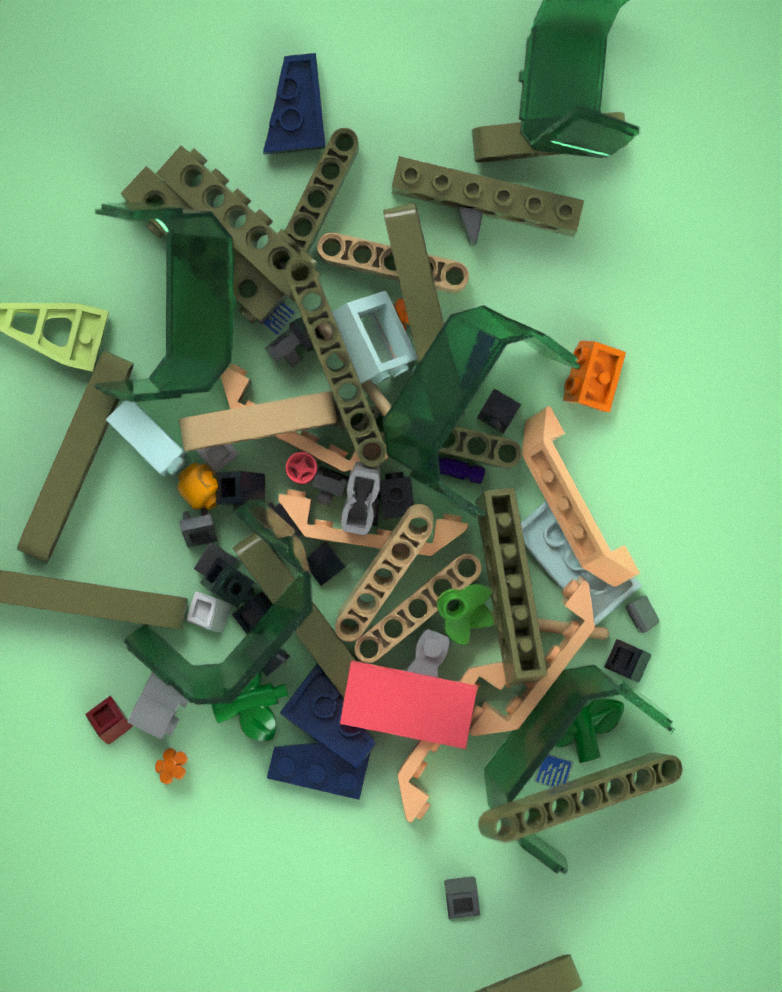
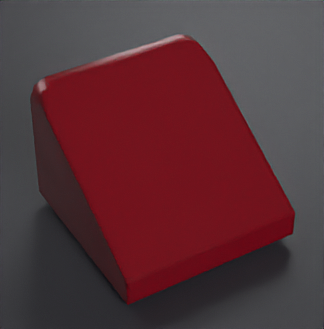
[85,696,133,744]

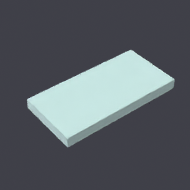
[521,501,642,625]

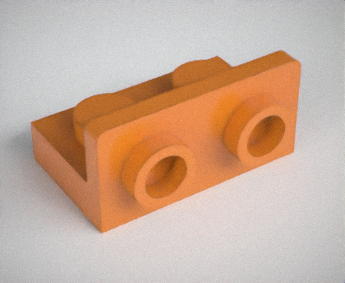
[563,341,626,413]

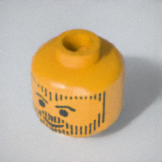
[177,462,218,510]

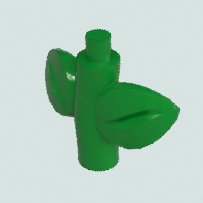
[211,654,289,741]
[539,685,624,763]

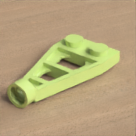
[0,303,109,373]

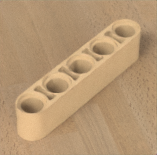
[317,233,469,293]
[178,391,338,452]
[335,504,434,642]
[355,554,482,663]

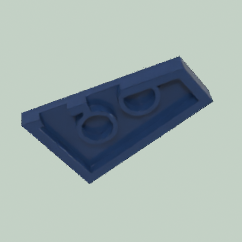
[263,53,326,155]
[280,663,376,770]
[267,737,374,800]

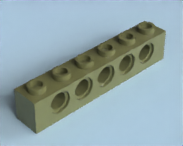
[156,146,322,302]
[392,156,584,237]
[120,166,288,325]
[475,488,547,686]

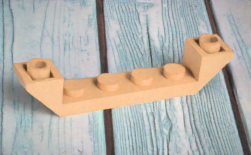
[219,363,390,474]
[522,406,640,587]
[278,489,468,556]
[469,575,595,736]
[397,661,511,823]

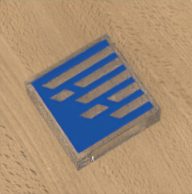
[256,302,298,337]
[534,751,574,788]

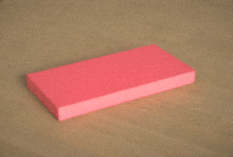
[340,661,478,749]

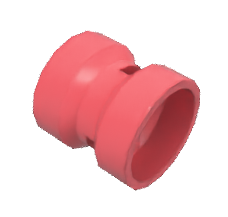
[286,452,318,485]

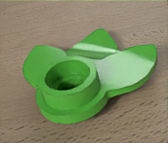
[437,584,494,646]

